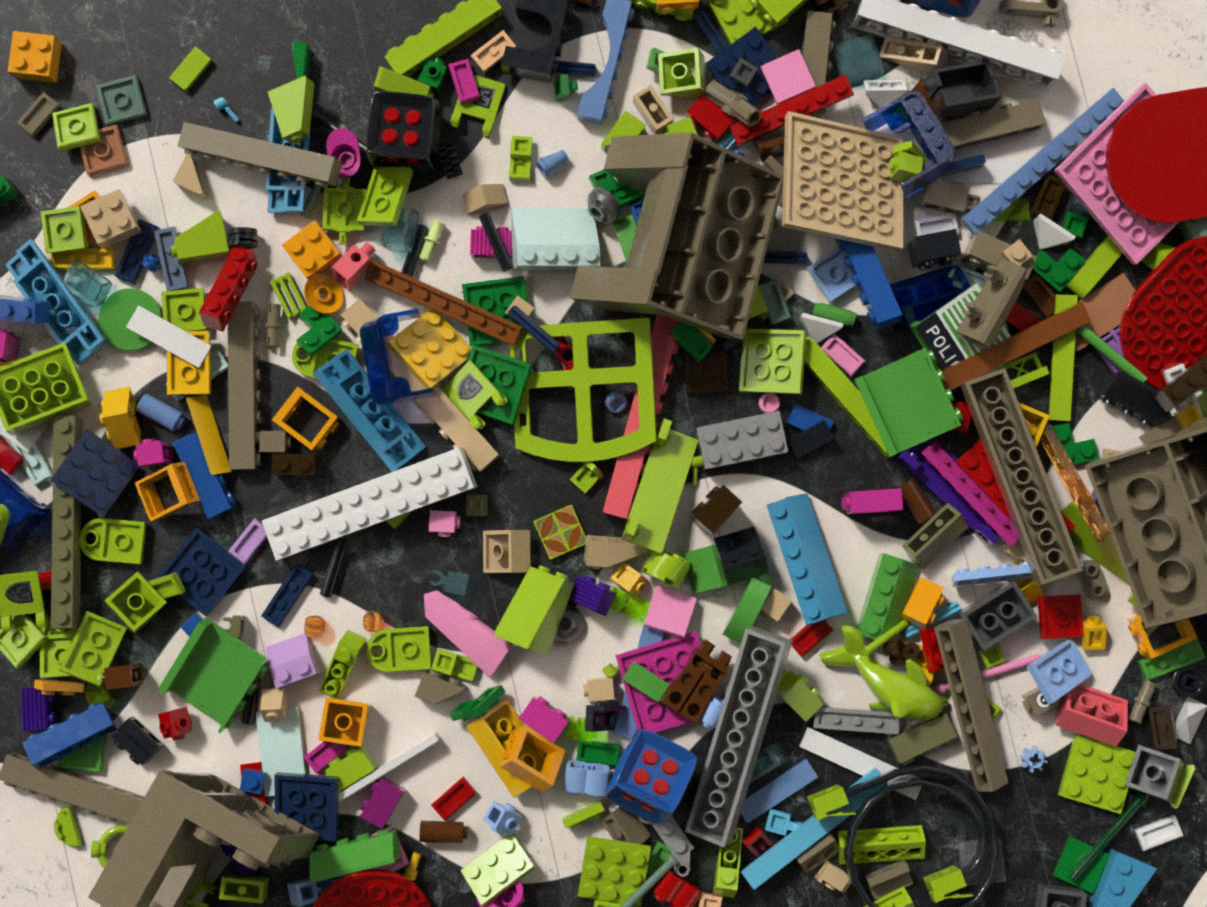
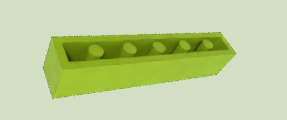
[384,0,503,77]

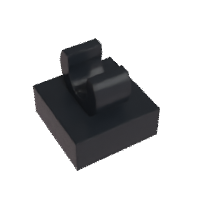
[717,337,744,356]

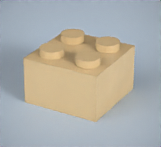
[80,189,142,249]

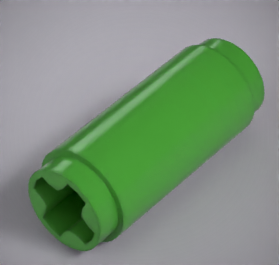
[812,302,856,327]

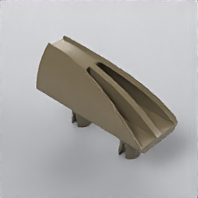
[955,258,1027,351]

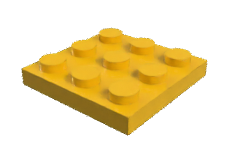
[387,309,472,391]

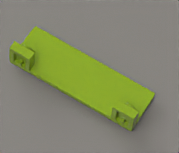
[621,418,698,554]
[1061,501,1138,608]

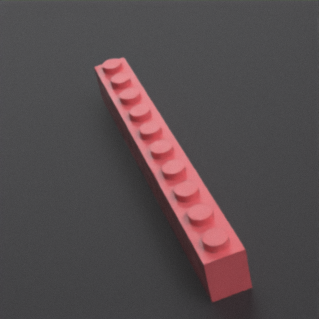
[603,315,679,519]

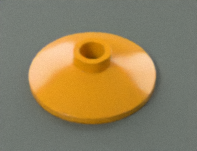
[304,274,344,314]

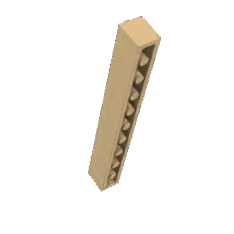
[341,298,500,472]

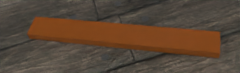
[364,260,524,347]
[941,302,1091,391]

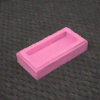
[821,333,865,377]

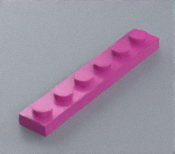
[922,441,1018,547]

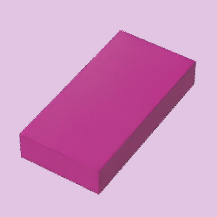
[448,59,480,105]
[304,741,351,774]

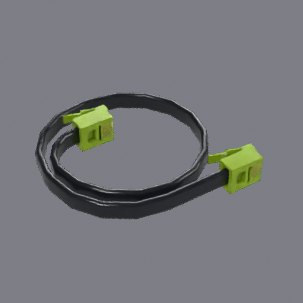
[807,764,1000,907]

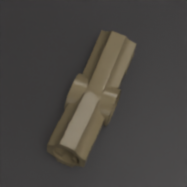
[704,80,761,127]

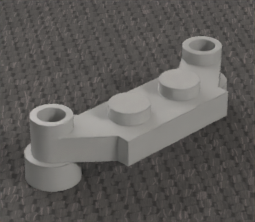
[638,816,694,877]

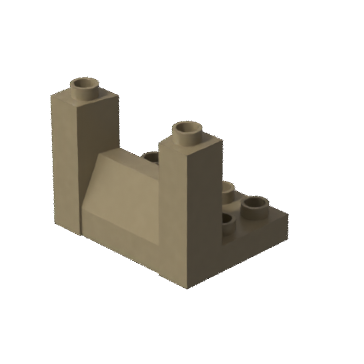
[570,133,784,340]
[1085,416,1207,628]
[88,770,320,907]

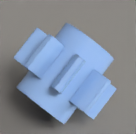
[1019,745,1047,773]

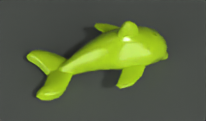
[819,625,949,722]

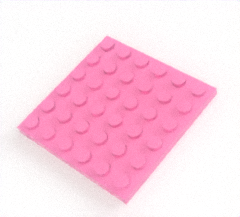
[1054,83,1180,265]

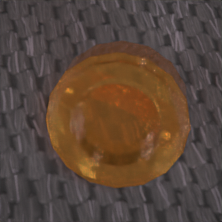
[363,611,385,632]
[304,616,326,637]

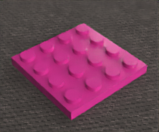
[615,631,716,733]

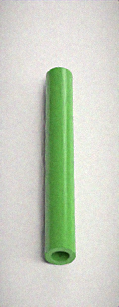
[1076,325,1147,383]

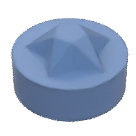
[605,391,627,413]

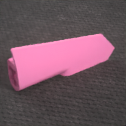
[424,590,513,677]

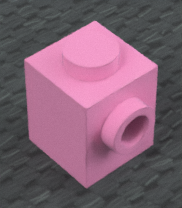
[429,510,460,537]

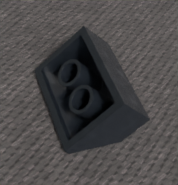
[1097,371,1171,428]

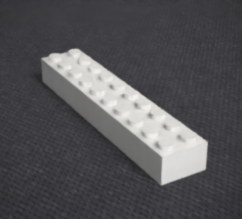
[852,0,1066,91]
[262,447,477,560]

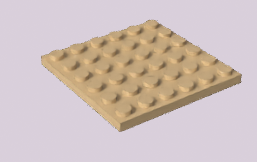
[782,111,903,252]

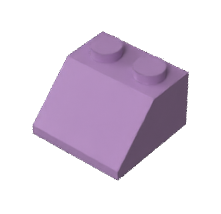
[266,633,320,688]

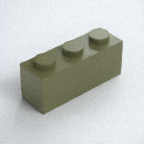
[902,503,969,570]
[886,712,958,765]

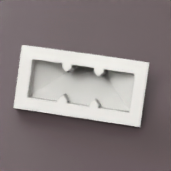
[863,80,908,112]
[1033,214,1076,250]
[799,313,843,343]
[1175,697,1207,744]

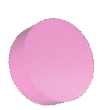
[758,393,780,413]

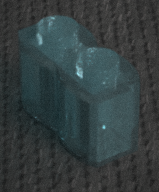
[381,207,419,252]
[63,261,112,307]

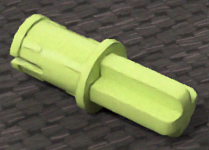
[419,220,445,262]

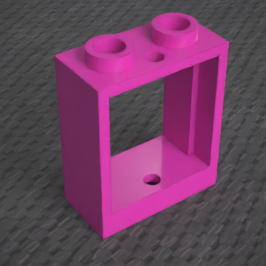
[841,488,903,514]

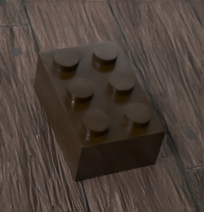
[691,485,742,535]

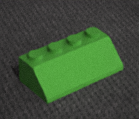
[856,553,920,641]
[310,828,402,883]

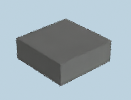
[729,58,758,87]

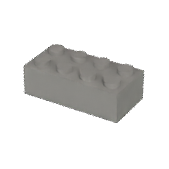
[696,411,788,470]

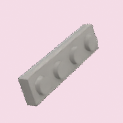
[813,707,900,734]

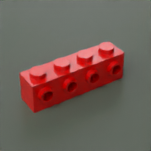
[199,246,258,332]

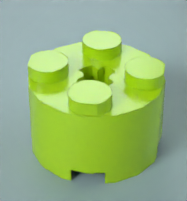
[641,548,691,590]

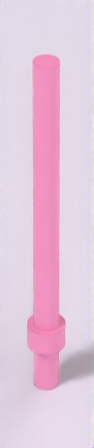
[929,654,1040,695]

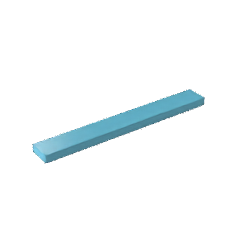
[740,767,888,890]

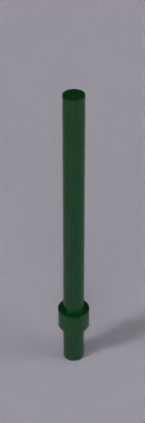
[1069,792,1150,882]

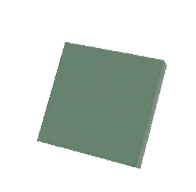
[96,75,148,126]

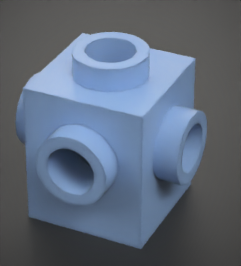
[483,801,522,835]

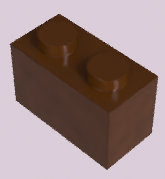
[102,663,143,690]

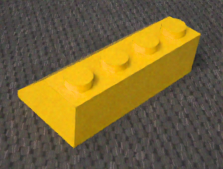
[466,699,546,798]

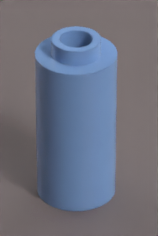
[136,393,186,432]

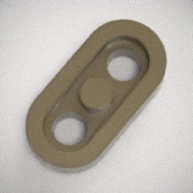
[1078,560,1108,601]

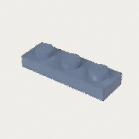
[154,226,189,291]

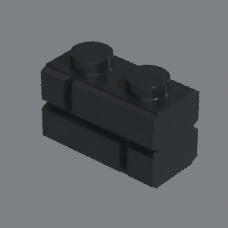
[111,716,164,766]

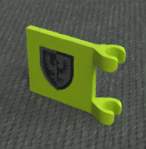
[450,75,506,137]
[442,360,508,429]
[0,571,48,632]

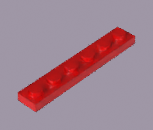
[730,74,854,147]

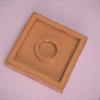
[80,124,129,176]

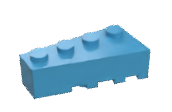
[1087,848,1157,907]

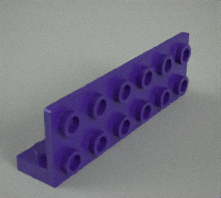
[896,437,999,544]

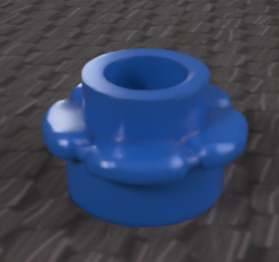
[141,253,162,272]

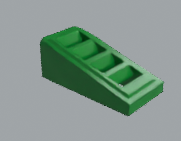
[291,42,311,79]

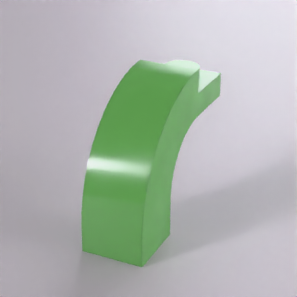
[722,573,774,644]

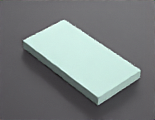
[255,706,306,797]

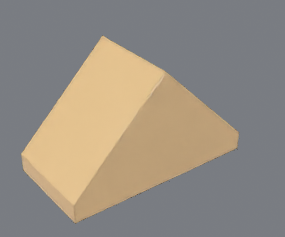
[173,154,207,199]
[463,184,508,215]

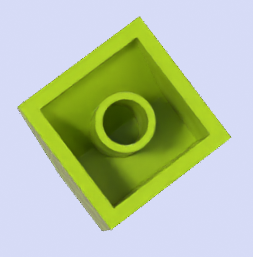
[658,48,706,99]
[105,572,167,634]

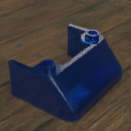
[862,90,956,198]
[360,308,436,405]

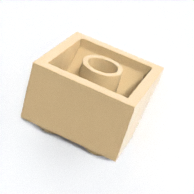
[483,530,531,573]

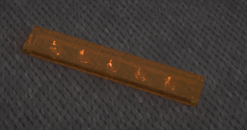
[1040,424,1111,542]

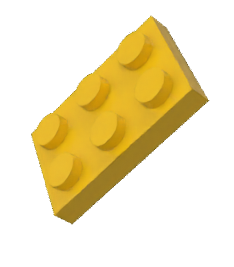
[167,331,211,395]

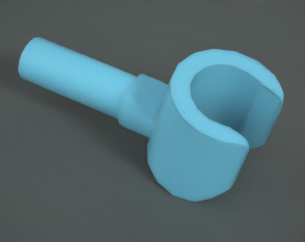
[214,97,240,122]

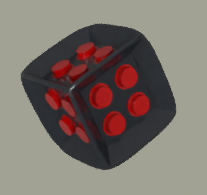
[366,91,441,173]

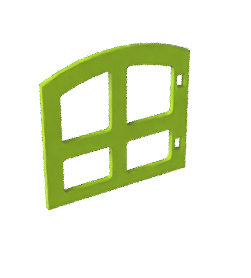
[510,318,657,462]

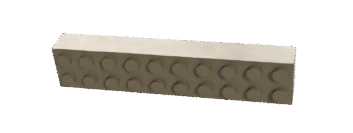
[961,368,1083,586]

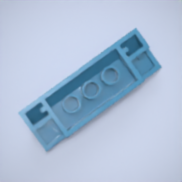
[265,108,311,216]
[5,239,106,365]
[313,349,426,472]
[767,493,848,626]

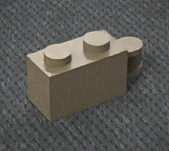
[920,177,981,216]

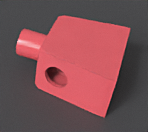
[332,242,376,292]

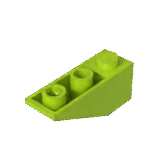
[319,630,367,699]
[713,828,743,898]

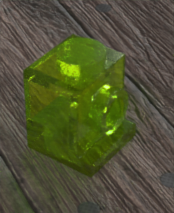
[566,715,597,742]

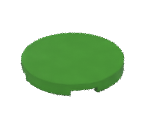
[98,288,162,351]

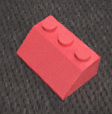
[1056,684,1128,747]

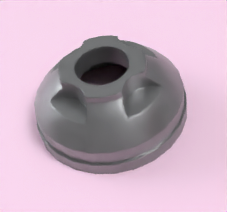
[587,187,621,223]
[554,604,584,643]

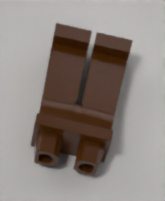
[660,640,732,724]

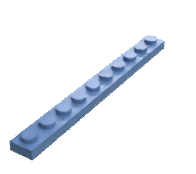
[960,88,1124,235]

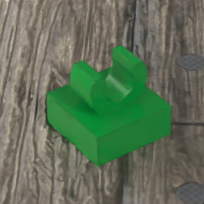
[554,74,578,101]

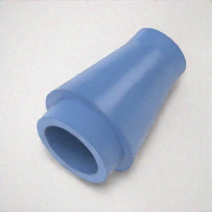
[536,150,569,177]

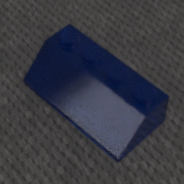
[889,263,971,331]

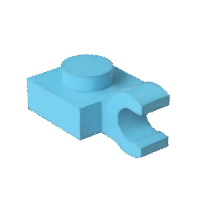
[765,808,802,836]

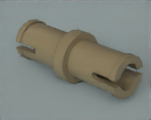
[265,304,282,346]
[1128,680,1157,724]

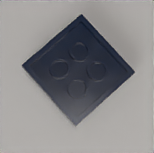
[705,27,778,106]
[48,429,140,518]
[157,527,247,616]
[274,772,339,841]

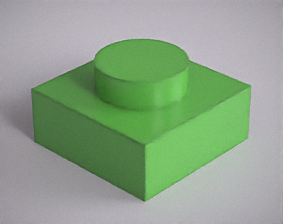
[646,47,666,74]

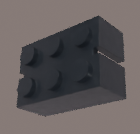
[923,59,1002,119]

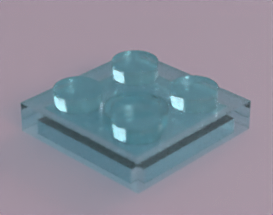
[832,33,885,84]

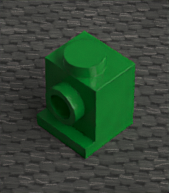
[418,58,448,94]

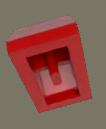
[742,825,775,858]

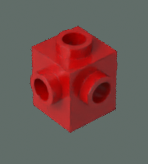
[158,707,193,741]

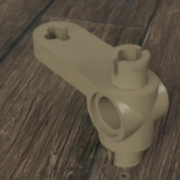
[998,0,1064,28]

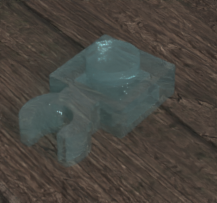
[430,570,470,596]

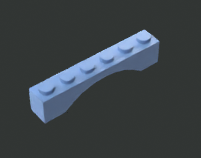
[577,0,635,125]

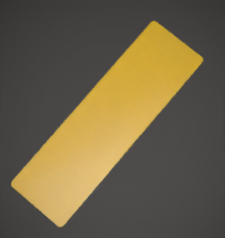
[186,395,231,475]

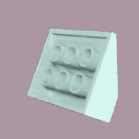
[511,207,600,270]

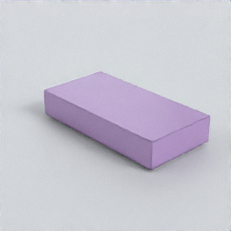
[228,518,267,564]

